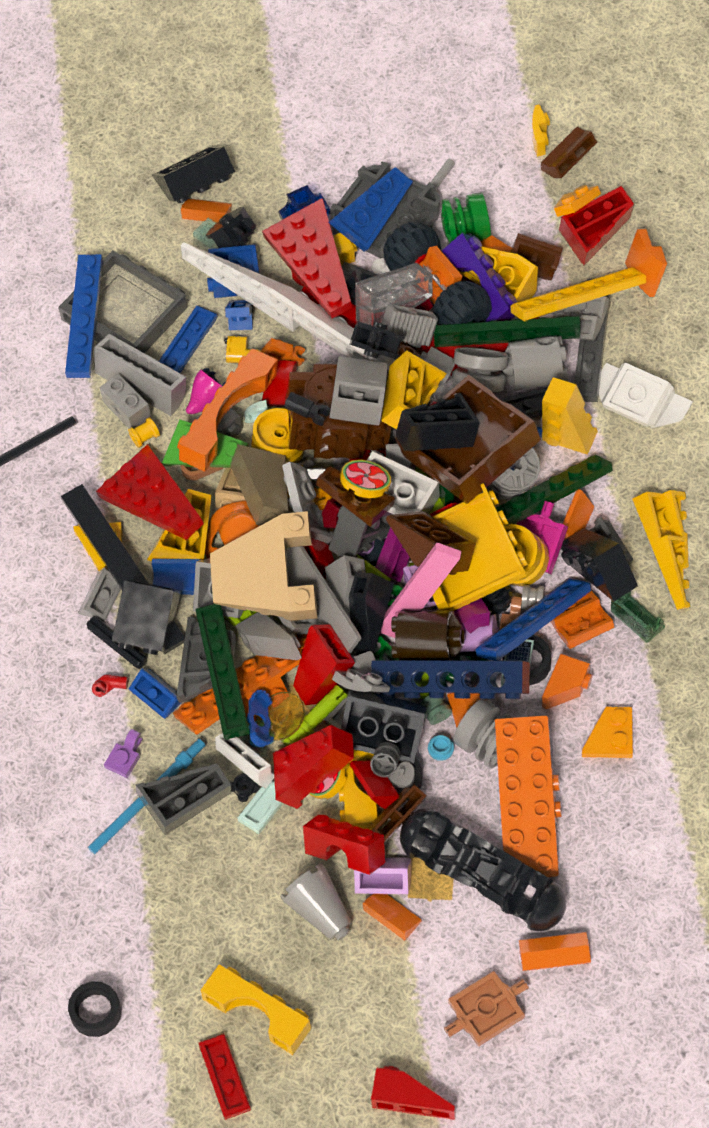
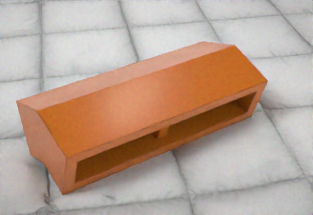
[519,932,591,971]

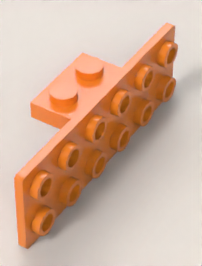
[173,634,307,735]
[495,716,562,877]

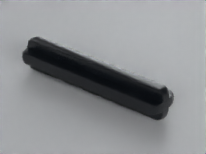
[86,616,147,669]

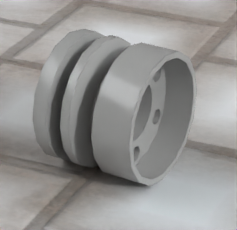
[486,448,540,500]
[453,699,511,769]

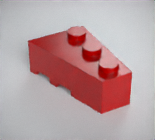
[273,725,354,809]

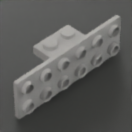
[278,546,361,654]

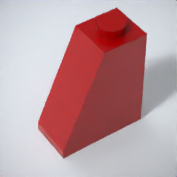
[293,624,355,705]

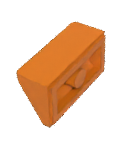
[181,199,232,223]
[563,489,594,541]
[362,894,422,941]

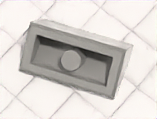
[78,568,121,622]

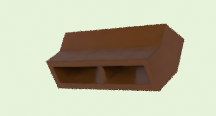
[541,126,597,178]
[367,785,427,844]

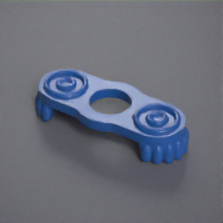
[247,689,274,747]

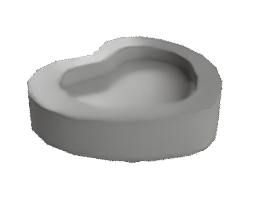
[388,761,415,788]

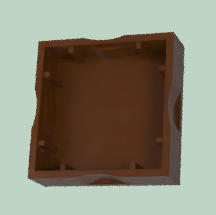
[395,375,541,504]

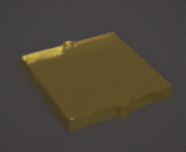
[408,857,453,902]

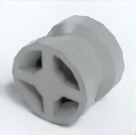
[521,584,544,610]

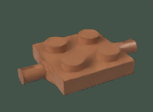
[444,971,529,1047]

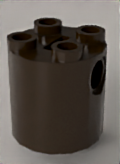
[391,610,465,661]

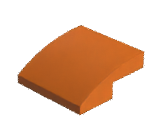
[625,229,667,297]
[551,591,615,649]

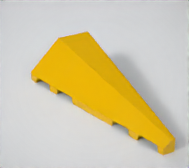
[632,490,690,610]

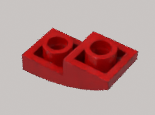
[262,360,297,407]

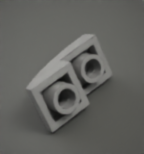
[332,669,390,693]

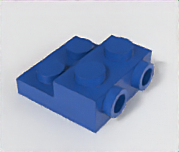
[207,245,259,298]

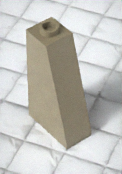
[230,444,288,526]

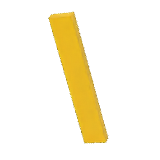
[511,267,646,321]

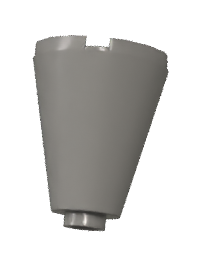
[280,864,352,941]

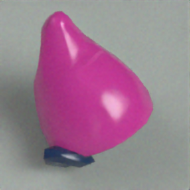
[186,368,226,415]

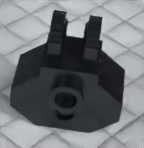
[206,207,256,248]
[349,321,405,360]

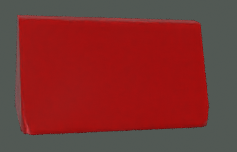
[350,761,399,809]

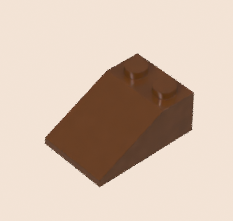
[386,511,476,575]

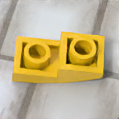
[532,104,550,157]

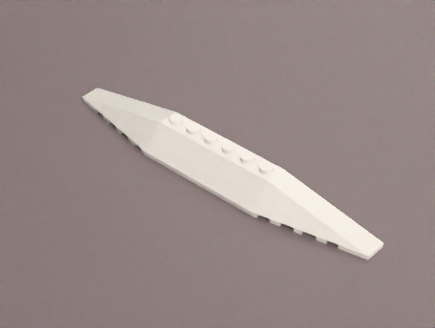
[181,242,442,405]

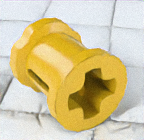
[128,417,160,448]

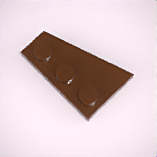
[316,467,395,527]

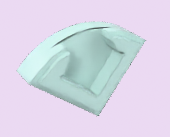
[244,400,268,423]

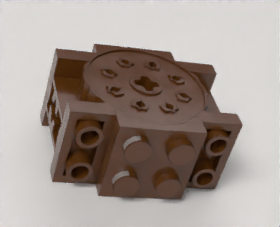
[286,364,391,459]

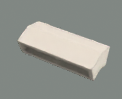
[215,733,274,788]

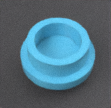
[428,735,454,761]

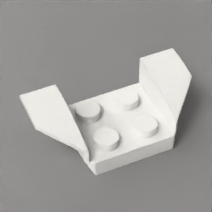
[599,363,693,428]

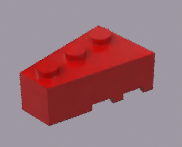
[559,186,634,265]

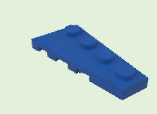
[328,167,413,252]

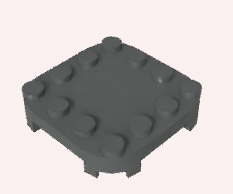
[330,161,441,258]

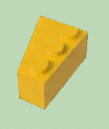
[381,351,447,429]
[542,377,598,455]
[147,489,212,561]

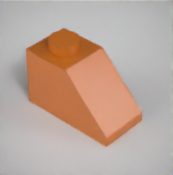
[542,654,593,709]

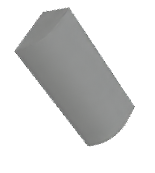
[94,334,186,416]

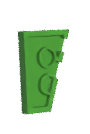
[162,419,249,468]

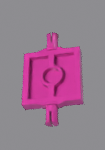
[516,501,568,575]

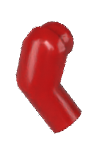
[92,674,129,697]

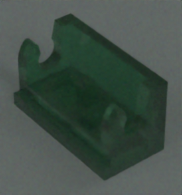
[611,591,665,643]

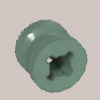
[420,696,452,725]

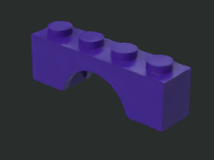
[441,233,517,322]

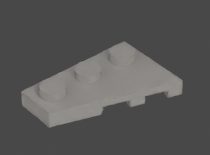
[282,462,333,543]

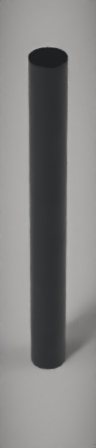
[0,416,77,466]

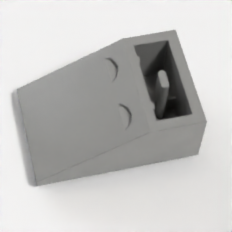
[329,356,388,426]

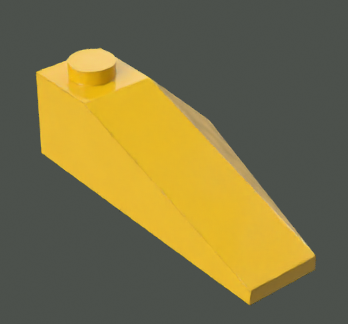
[459,247,538,303]

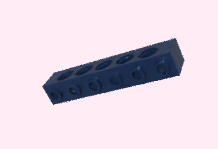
[371,661,530,699]

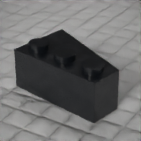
[395,393,480,451]
[561,528,638,602]

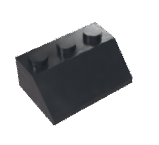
[152,145,235,204]
[341,690,428,763]

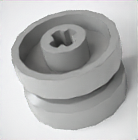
[451,348,509,392]

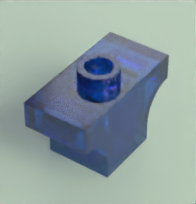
[278,185,330,220]

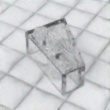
[355,263,433,326]

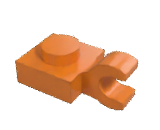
[261,338,305,366]

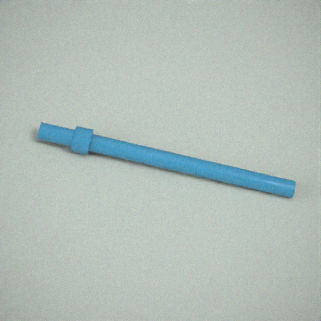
[88,739,206,855]

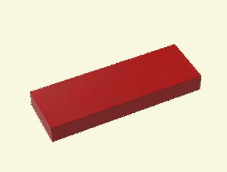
[198,1034,251,1120]

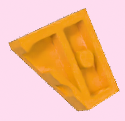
[582,707,633,758]

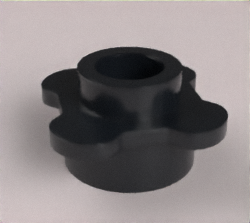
[230,773,260,802]

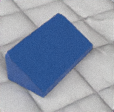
[128,668,181,719]

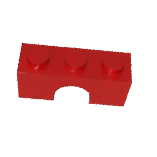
[303,814,385,875]

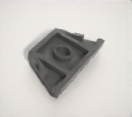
[176,617,237,703]

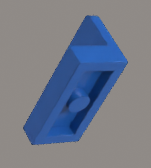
[152,559,201,595]

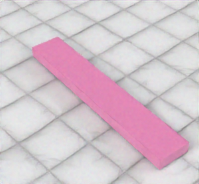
[380,543,461,638]

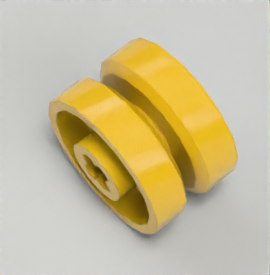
[251,408,304,463]
[504,524,549,587]

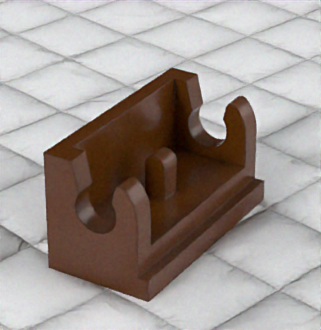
[510,233,563,281]

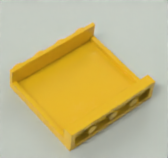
[432,483,528,611]

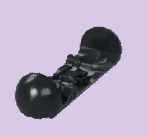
[400,809,566,931]

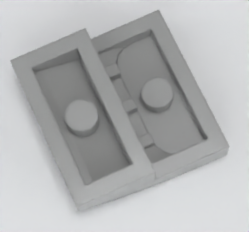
[552,296,610,341]

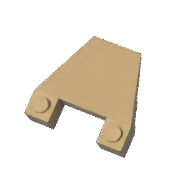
[210,511,318,621]

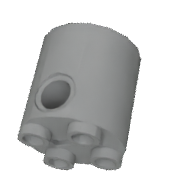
[501,336,568,391]

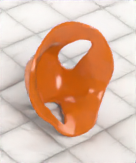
[205,501,260,559]

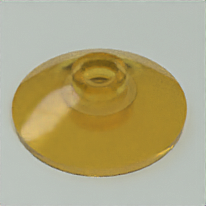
[256,692,305,741]

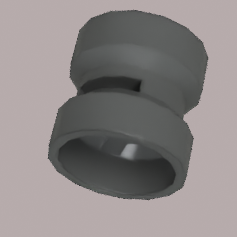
[370,742,401,777]

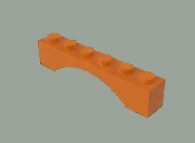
[177,348,278,472]

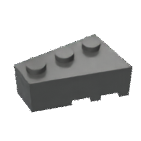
[329,506,394,558]

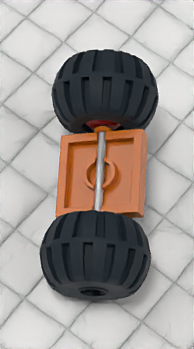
[383,222,492,325]

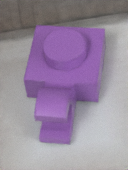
[104,729,143,778]

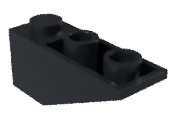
[349,572,394,655]

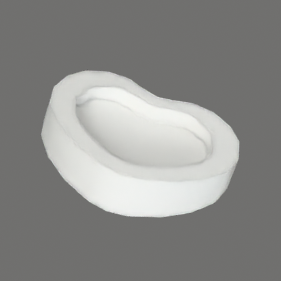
[372,258,392,278]

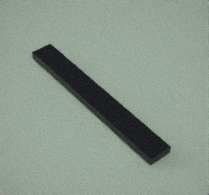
[61,484,185,654]

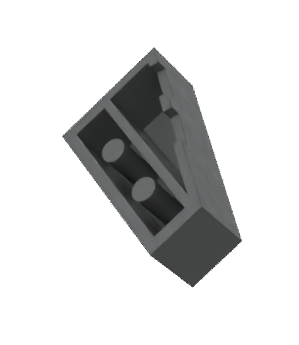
[136,764,231,835]

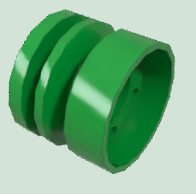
[441,192,491,244]

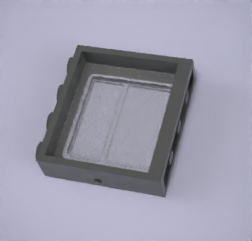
[58,251,188,354]

